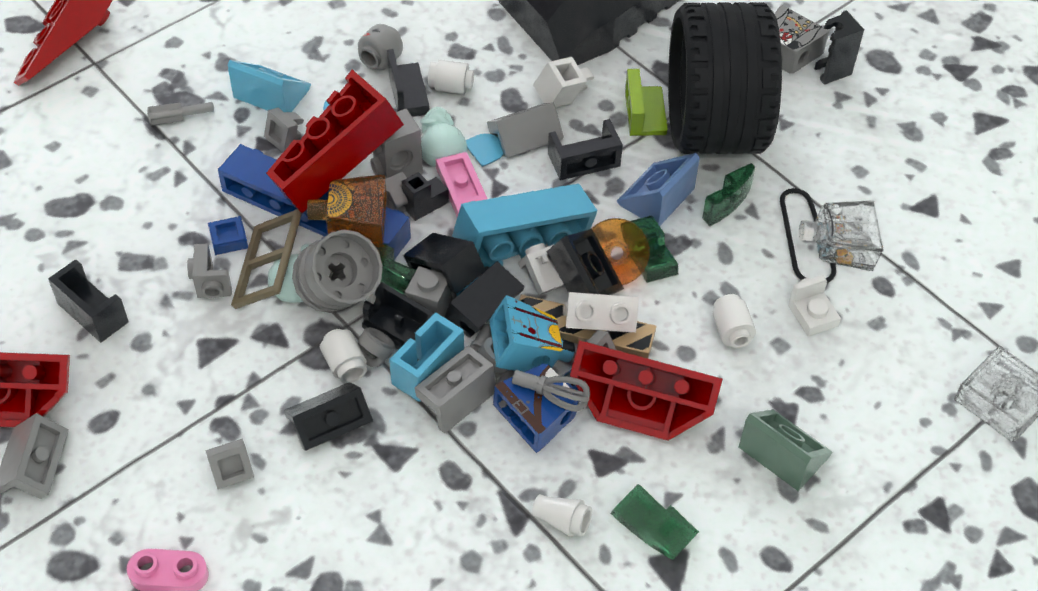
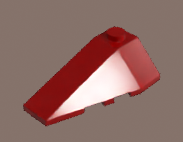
[13,0,113,86]

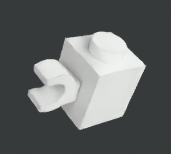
[533,57,594,108]

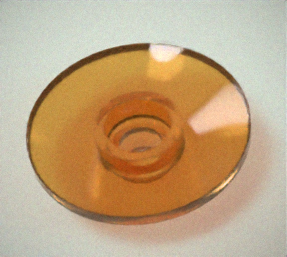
[591,218,650,285]

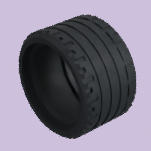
[668,2,782,154]

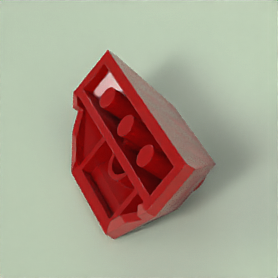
[570,340,723,441]
[0,352,70,427]

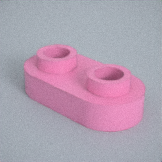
[127,549,209,591]

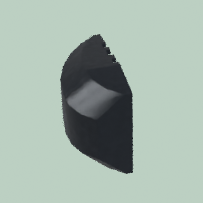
[499,0,680,65]

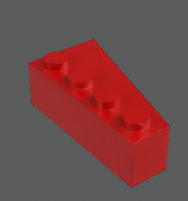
[266,69,404,213]

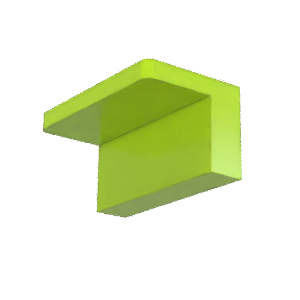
[625,69,668,136]

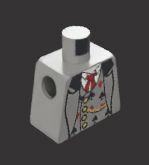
[775,5,830,73]

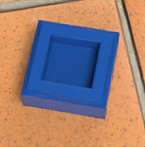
[208,216,248,255]

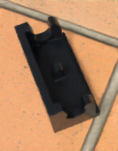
[814,10,865,85]
[444,261,525,338]
[362,282,434,361]

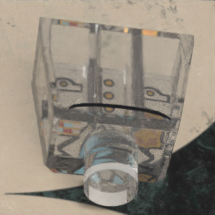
[799,201,884,271]

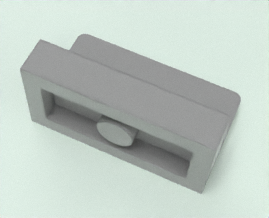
[487,102,564,157]
[415,345,496,433]
[0,413,69,499]

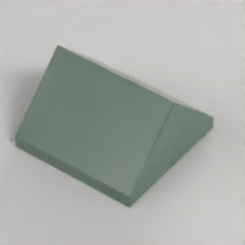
[738,409,833,491]

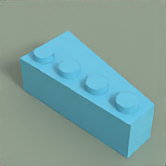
[452,184,597,268]

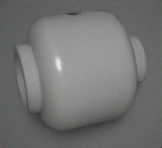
[358,24,403,70]

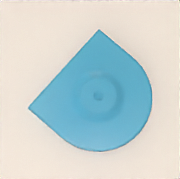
[466,134,504,167]

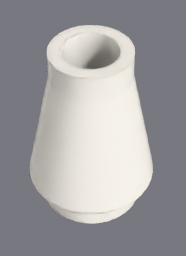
[532,494,592,537]

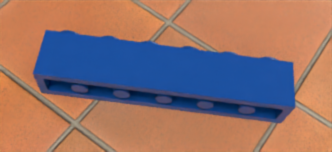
[218,144,411,266]

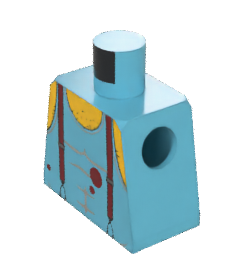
[489,295,575,372]

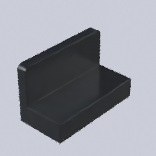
[387,49,430,117]
[284,382,373,451]

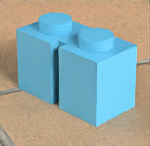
[389,312,464,402]

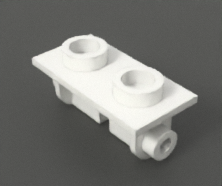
[563,292,639,333]

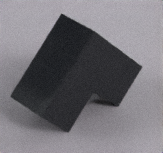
[402,172,449,221]

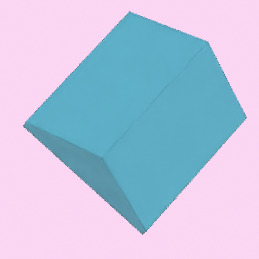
[228,60,311,112]

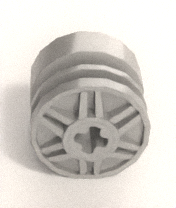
[292,230,383,313]

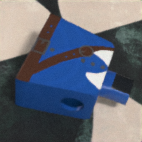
[493,364,578,453]

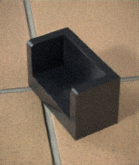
[548,119,623,181]
[403,233,486,293]
[48,260,129,343]

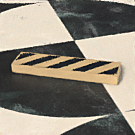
[519,294,656,358]

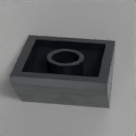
[546,229,624,295]

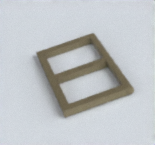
[231,209,302,309]

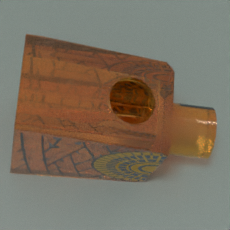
[307,175,387,247]

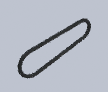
[780,188,836,284]

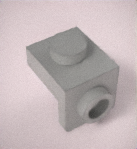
[187,243,232,298]

